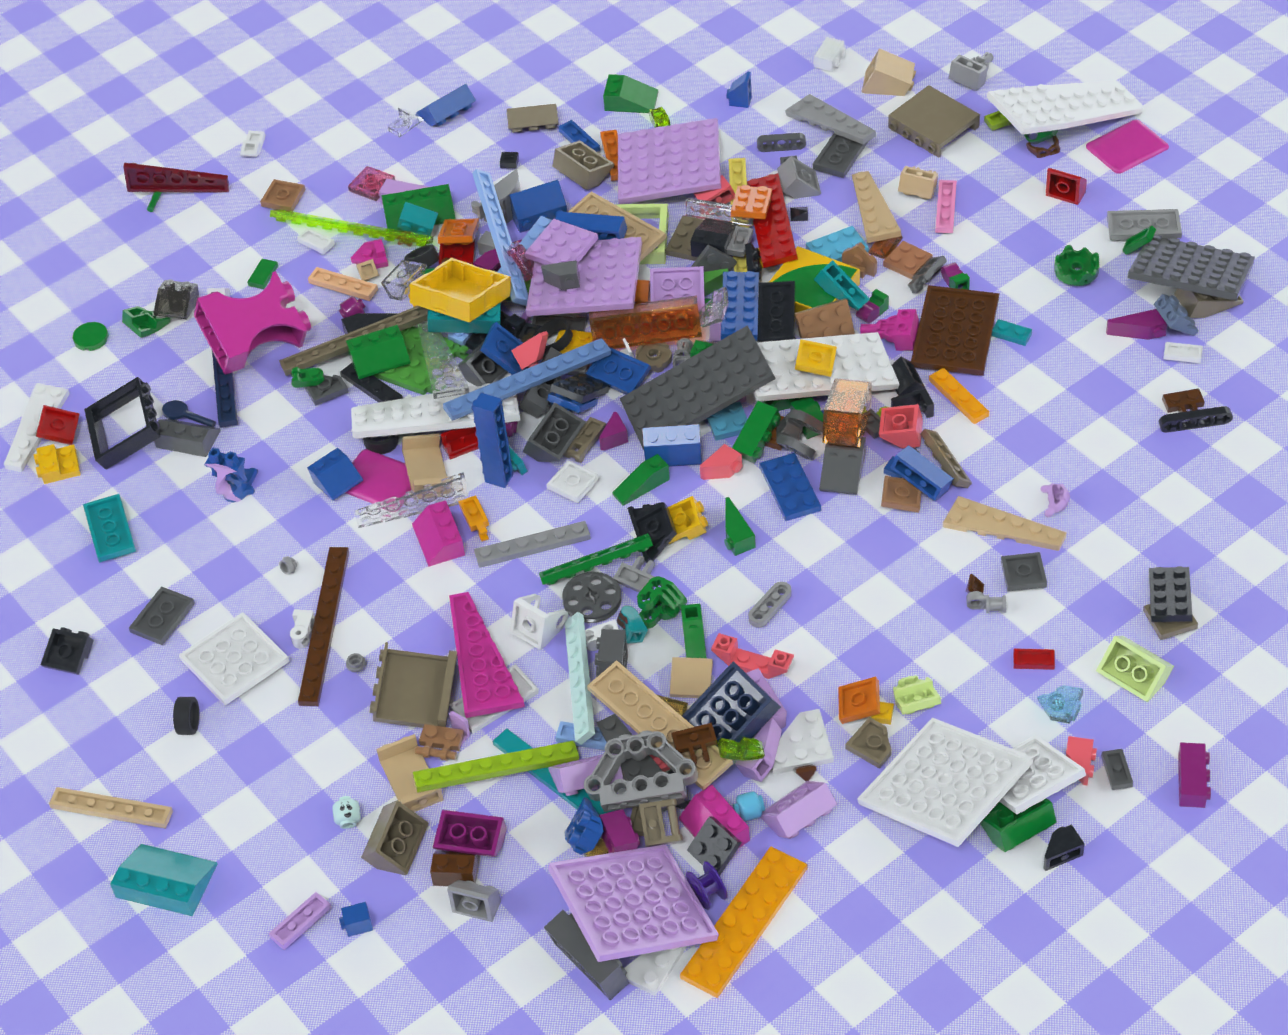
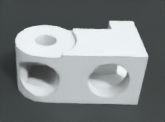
[290,609,315,649]
[585,619,619,651]

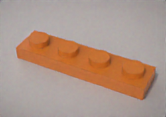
[600,130,618,181]

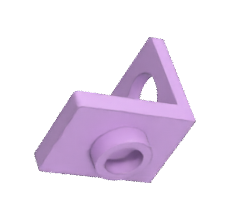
[449,711,470,752]

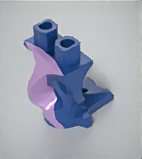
[204,447,258,503]

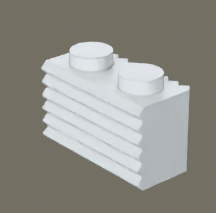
[814,36,846,72]

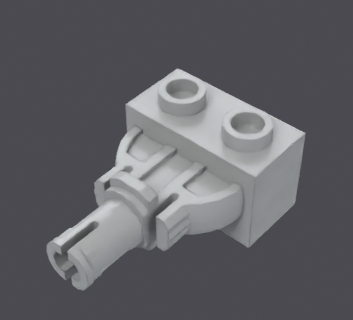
[948,52,993,90]

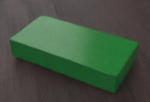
[1122,226,1156,255]
[247,258,278,289]

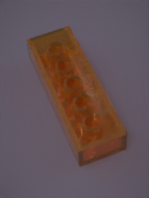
[589,295,702,349]

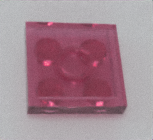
[348,166,395,201]

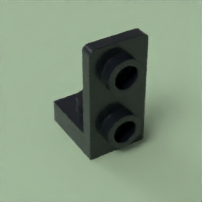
[891,389,934,418]

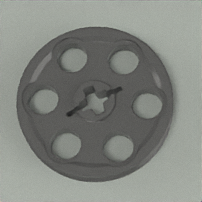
[562,572,621,623]

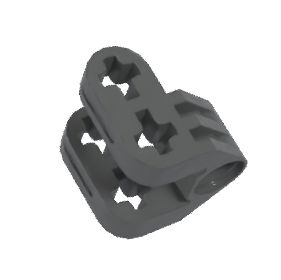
[776,410,828,460]

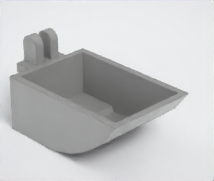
[471,169,521,224]

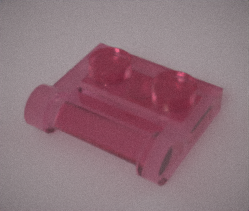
[506,241,534,281]

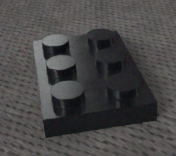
[550,373,610,403]

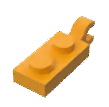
[458,495,489,542]

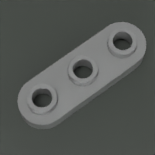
[748,581,792,627]

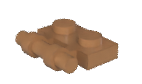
[415,724,464,761]

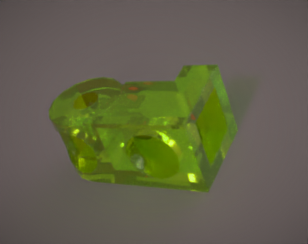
[649,106,670,128]

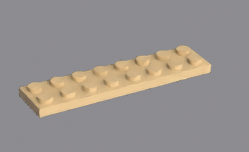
[587,660,733,791]

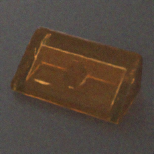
[868,236,903,259]

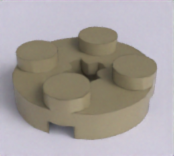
[636,340,672,373]

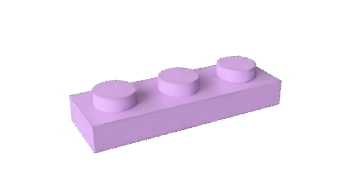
[268,892,331,950]

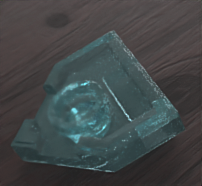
[1037,685,1084,724]

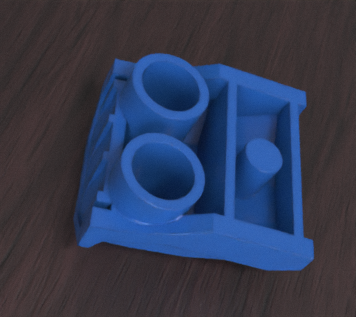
[564,797,604,855]

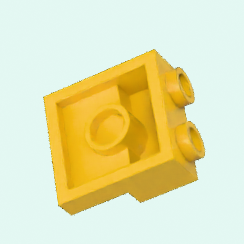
[33,444,81,484]
[668,496,708,544]

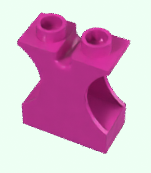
[194,271,311,375]

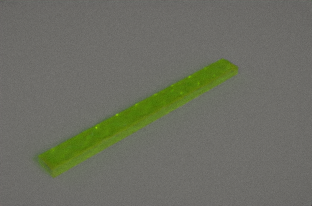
[270,209,434,247]

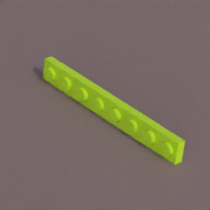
[413,740,579,793]

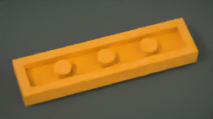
[929,368,989,424]

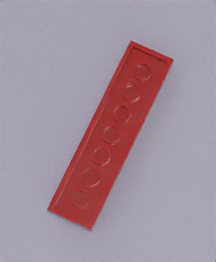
[747,173,798,268]

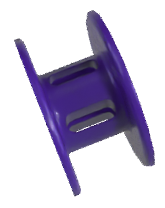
[686,861,727,910]

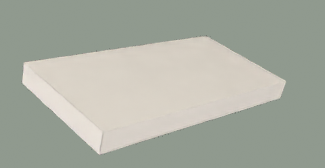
[450,664,539,734]

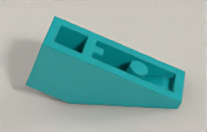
[814,260,870,311]

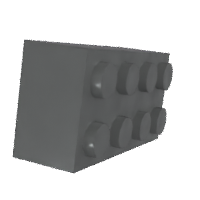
[544,910,629,1000]

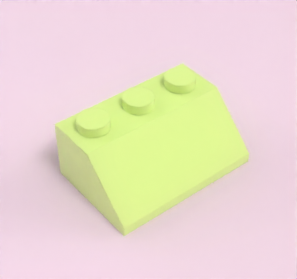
[1096,636,1174,702]

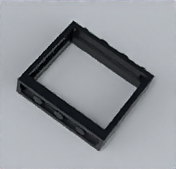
[84,377,161,470]

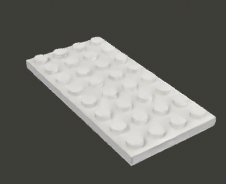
[753,332,899,402]

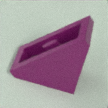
[599,412,628,451]

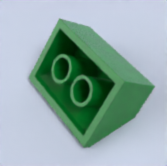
[346,325,411,379]
[980,798,1057,852]

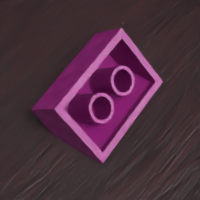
[433,810,507,857]

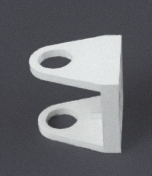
[510,594,568,650]

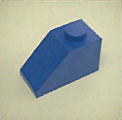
[726,71,752,108]

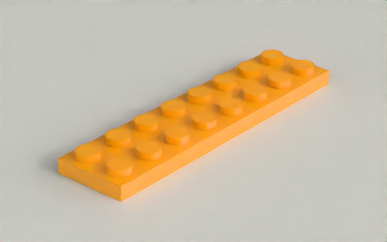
[680,846,808,998]

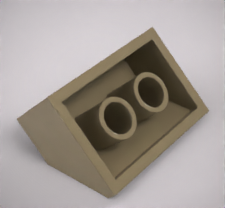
[506,103,559,133]
[552,140,614,190]
[361,800,429,875]

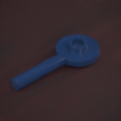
[162,400,216,427]

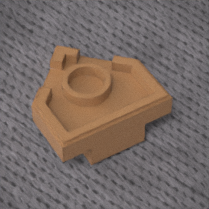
[842,242,877,279]

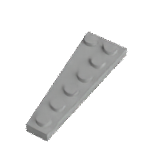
[785,94,876,145]

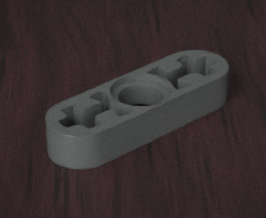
[757,133,806,152]

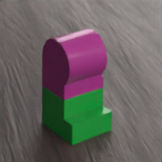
[941,262,970,290]
[856,289,889,324]

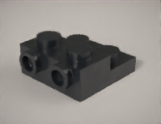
[40,627,94,675]

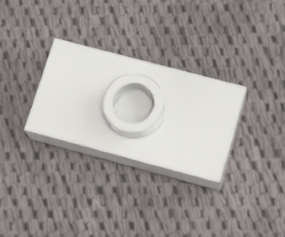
[297,228,335,254]
[1163,342,1203,363]

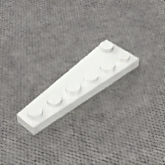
[4,383,70,472]

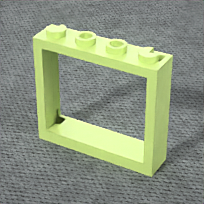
[615,203,669,264]

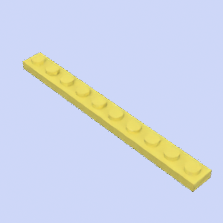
[728,158,749,272]

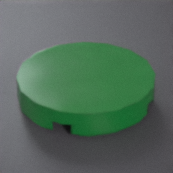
[72,322,109,351]

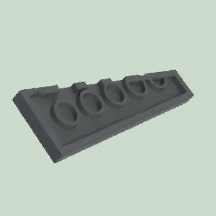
[596,714,685,812]

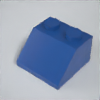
[307,447,363,501]

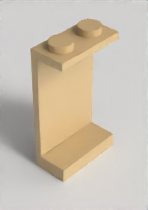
[402,434,452,498]
[376,734,444,812]

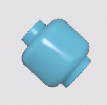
[733,791,765,821]

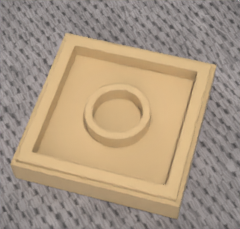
[669,657,713,698]

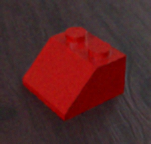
[1045,168,1087,205]

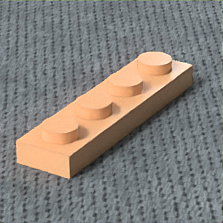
[308,267,378,301]

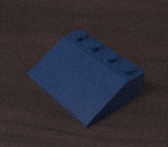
[682,661,781,759]

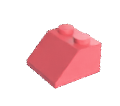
[879,404,923,448]

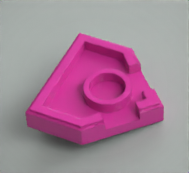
[351,239,388,269]

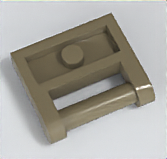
[639,799,683,847]

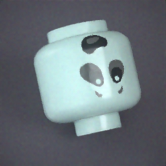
[332,796,361,829]

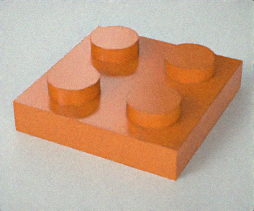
[838,676,880,724]

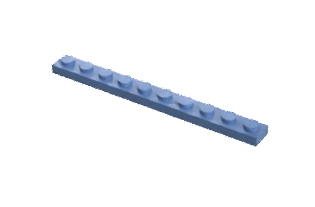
[443,338,611,421]

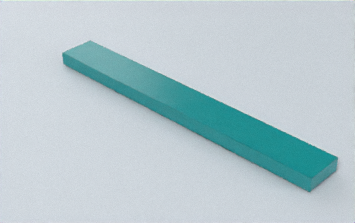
[492,728,613,815]

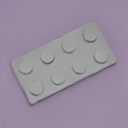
[1107,209,1182,240]

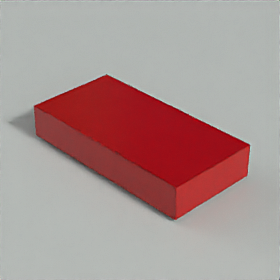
[1013,648,1055,670]

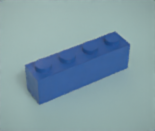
[555,211,627,240]

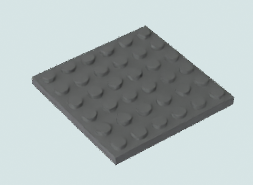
[1127,234,1255,301]

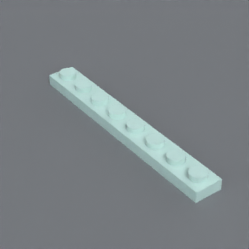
[564,612,595,745]

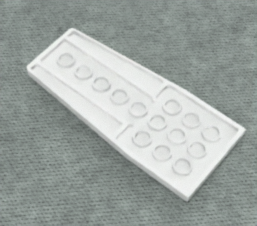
[987,80,1144,135]
[351,383,520,438]

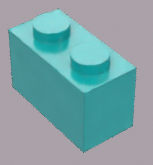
[397,202,438,238]

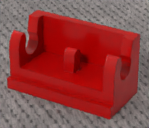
[441,427,478,460]

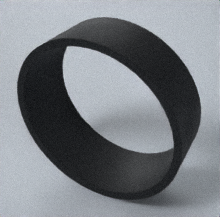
[534,319,573,354]

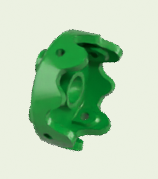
[1054,245,1099,286]

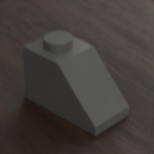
[541,260,580,290]

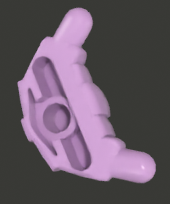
[1041,483,1070,517]

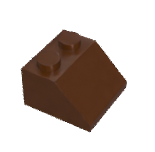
[430,849,480,886]

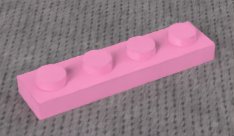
[935,180,957,233]

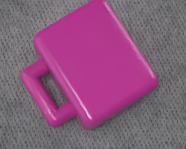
[1086,119,1169,174]
[345,449,412,511]

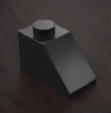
[1043,824,1084,871]

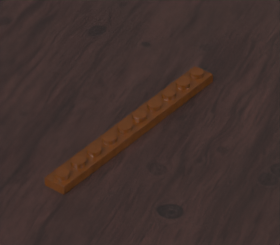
[298,547,349,707]

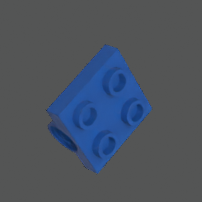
[547,392,598,413]

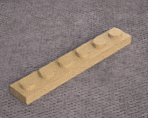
[49,787,173,829]

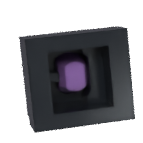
[504,311,532,339]

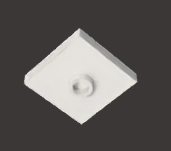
[546,460,599,503]

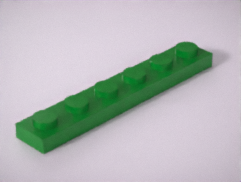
[539,533,653,585]

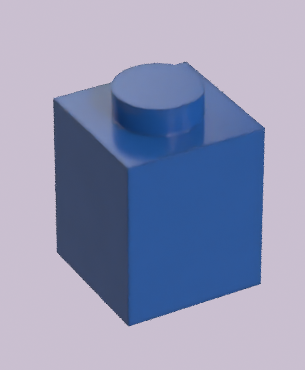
[339,901,373,937]

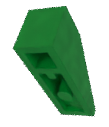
[612,454,670,506]
[724,497,756,556]

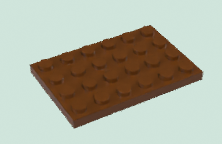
[911,285,1000,376]

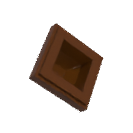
[966,574,984,593]
[793,764,817,781]

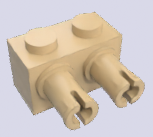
[898,166,938,199]

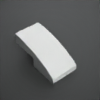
[240,130,266,157]

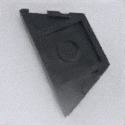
[627,502,677,563]

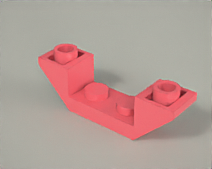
[711,633,794,679]

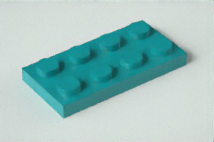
[83,494,136,563]

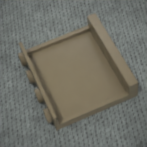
[888,85,980,158]
[370,642,457,728]

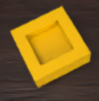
[871,702,894,725]

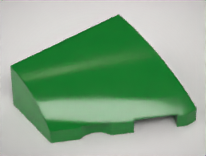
[122,306,171,338]

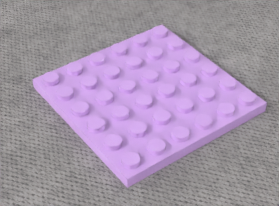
[618,118,721,204]
[526,237,642,316]
[548,844,719,962]

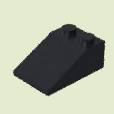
[690,218,739,257]

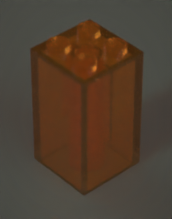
[822,378,872,447]

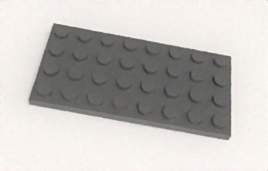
[620,325,776,450]

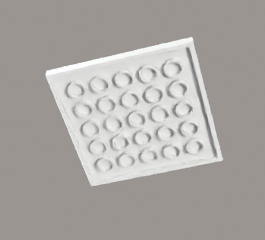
[857,717,1034,847]

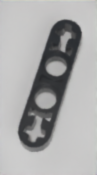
[1158,406,1233,433]

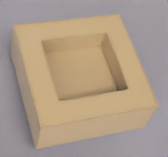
[356,259,379,281]

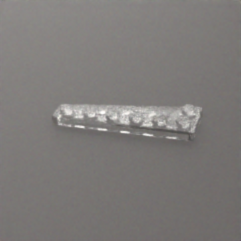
[417,322,470,399]
[354,472,469,528]

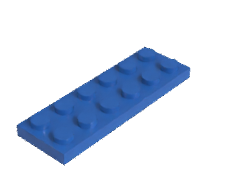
[721,271,759,341]

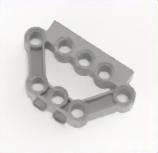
[584,730,699,812]

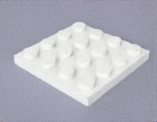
[179,612,290,706]
[999,735,1086,814]

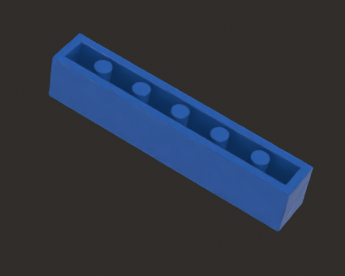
[471,393,513,488]

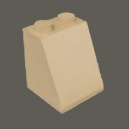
[862,48,916,96]

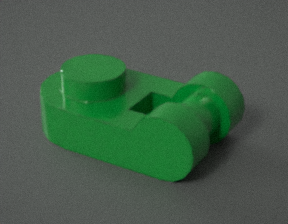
[291,367,325,388]

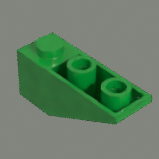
[681,604,707,658]

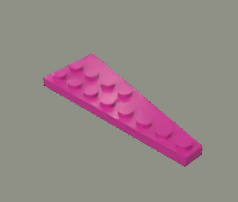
[449,592,525,718]

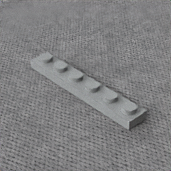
[474,521,591,568]

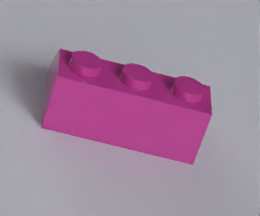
[412,500,465,567]
[679,785,750,847]

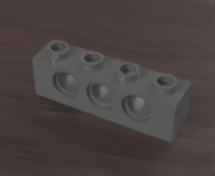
[519,347,562,418]

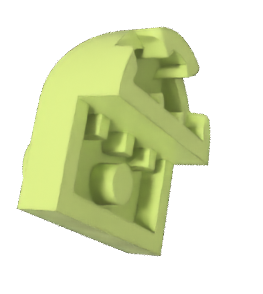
[893,675,942,715]

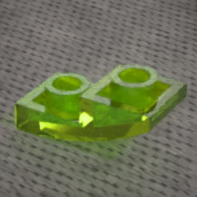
[717,737,765,760]

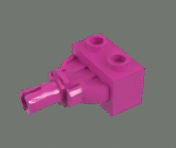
[860,309,919,351]

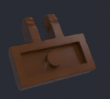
[1162,388,1205,413]
[671,723,717,765]

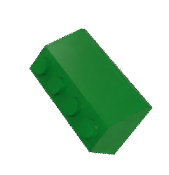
[381,184,455,233]

